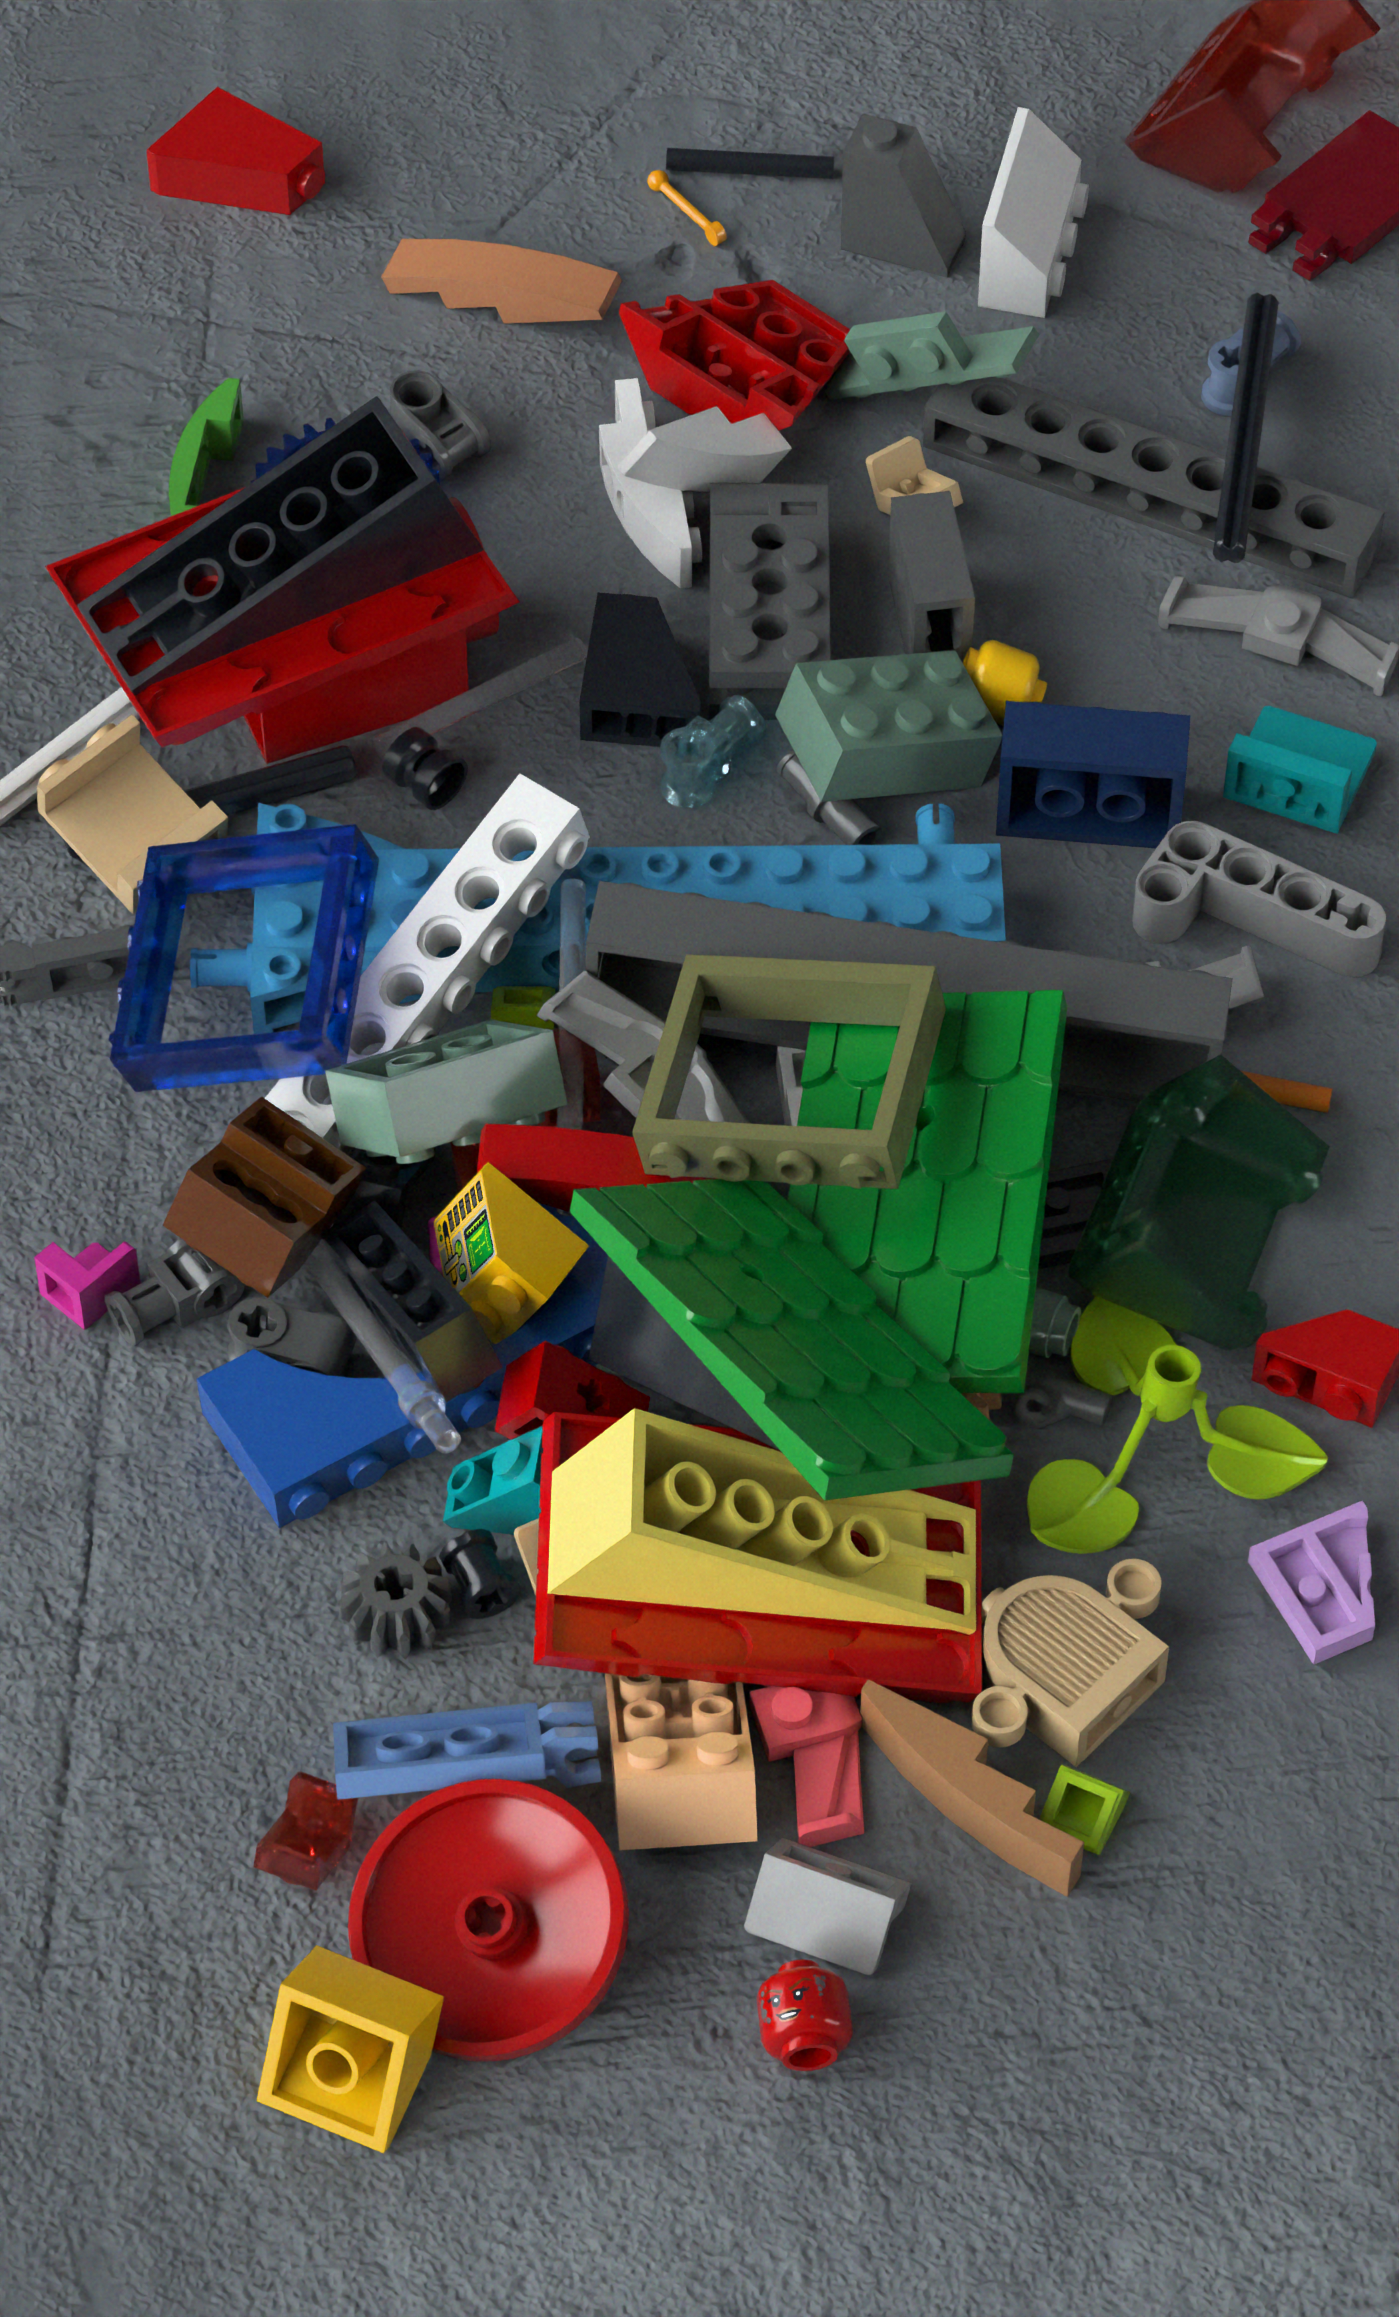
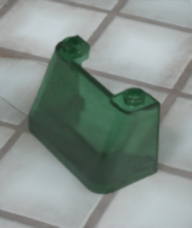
[1068,1054,1330,1351]

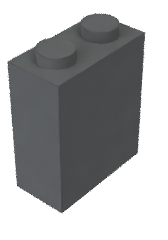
[888,491,975,662]

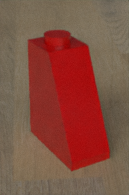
[146,86,325,215]

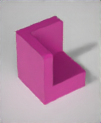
[34,1241,141,1330]

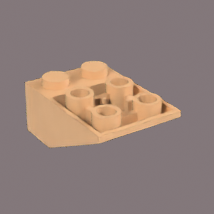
[605,1673,758,1851]

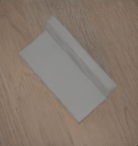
[744,1838,912,1975]

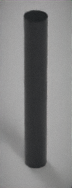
[666,148,834,179]

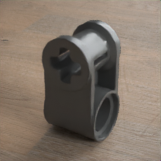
[390,370,491,481]
[227,1297,357,1377]

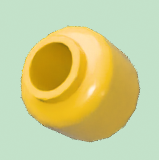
[962,640,1047,727]

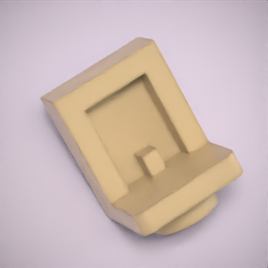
[866,436,963,515]

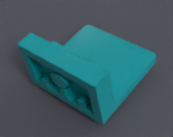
[1223,706,1377,834]

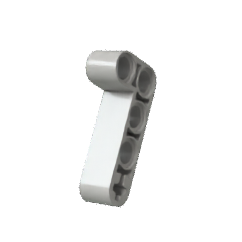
[1132,821,1386,977]

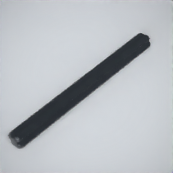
[1213,292,1279,563]

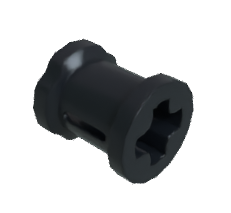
[439,1529,520,1619]

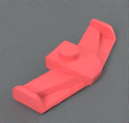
[749,1685,864,1847]

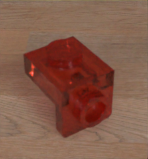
[253,1772,358,1891]

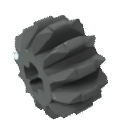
[338,1542,453,1660]

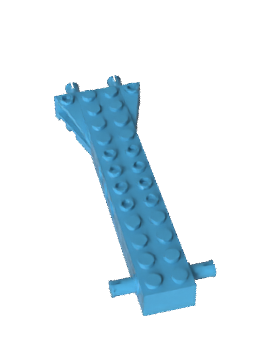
[190,803,1006,1044]

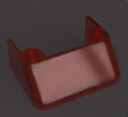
[1125,0,1381,193]

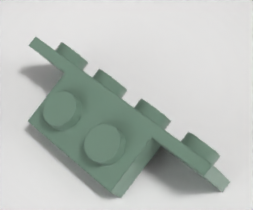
[825,311,1039,400]

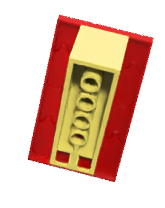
[533,1408,982,1704]

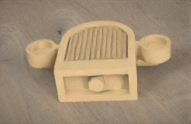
[972,1559,1169,1767]

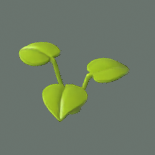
[1027,1286,1328,1554]

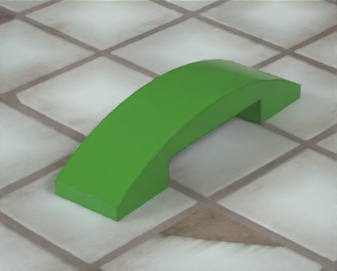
[169,378,244,516]

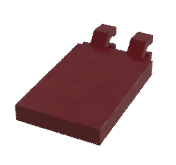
[1248,110,1399,281]

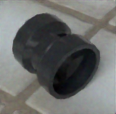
[382,727,468,810]

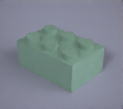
[775,650,1003,802]
[325,1019,568,1164]

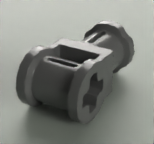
[105,1238,245,1345]

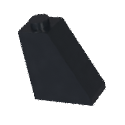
[579,592,701,751]

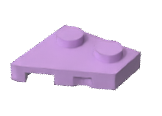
[1248,1500,1375,1665]

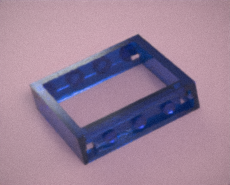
[108,824,379,1092]

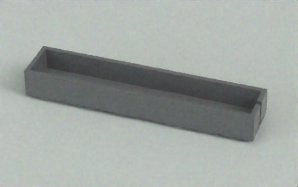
[585,881,1233,1113]

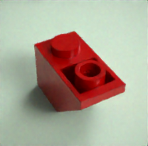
[1251,1309,1399,1428]

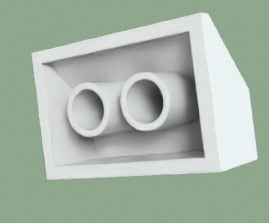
[978,107,1089,318]

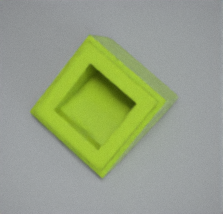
[491,986,555,1038]
[1039,1765,1130,1855]

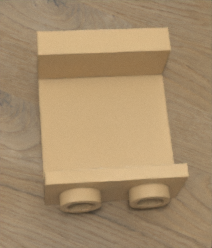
[37,714,228,914]

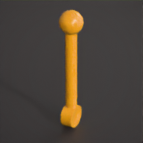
[647,170,727,246]

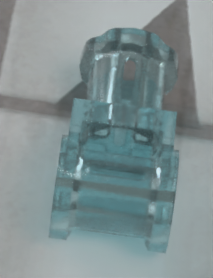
[660,695,767,808]

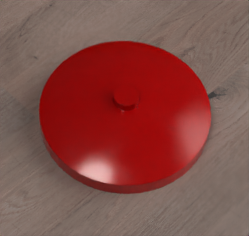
[348,1779,629,2062]

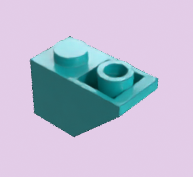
[443,1426,543,1535]

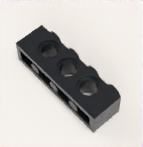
[320,1200,503,1403]

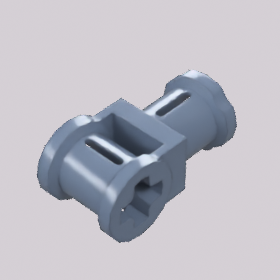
[1201,311,1301,416]

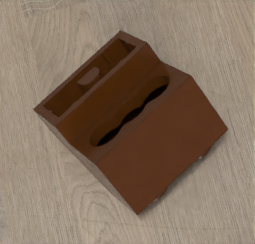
[163,1096,366,1298]

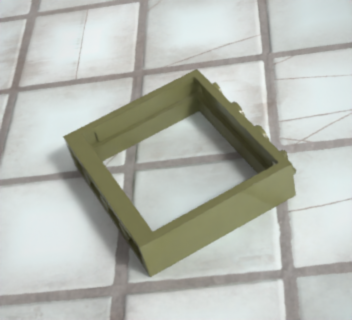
[632,954,946,1189]

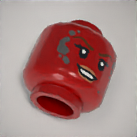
[756,1959,853,2071]

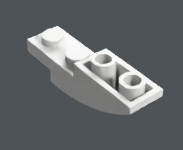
[599,378,702,588]

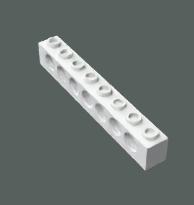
[265,774,590,1156]

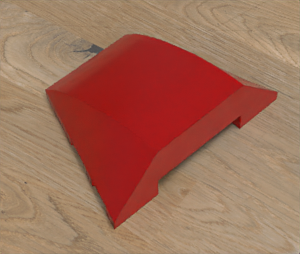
[619,280,850,431]

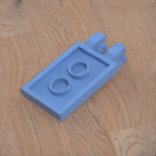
[333,1701,601,1800]

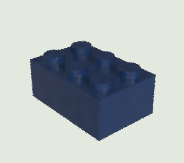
[996,701,1191,849]

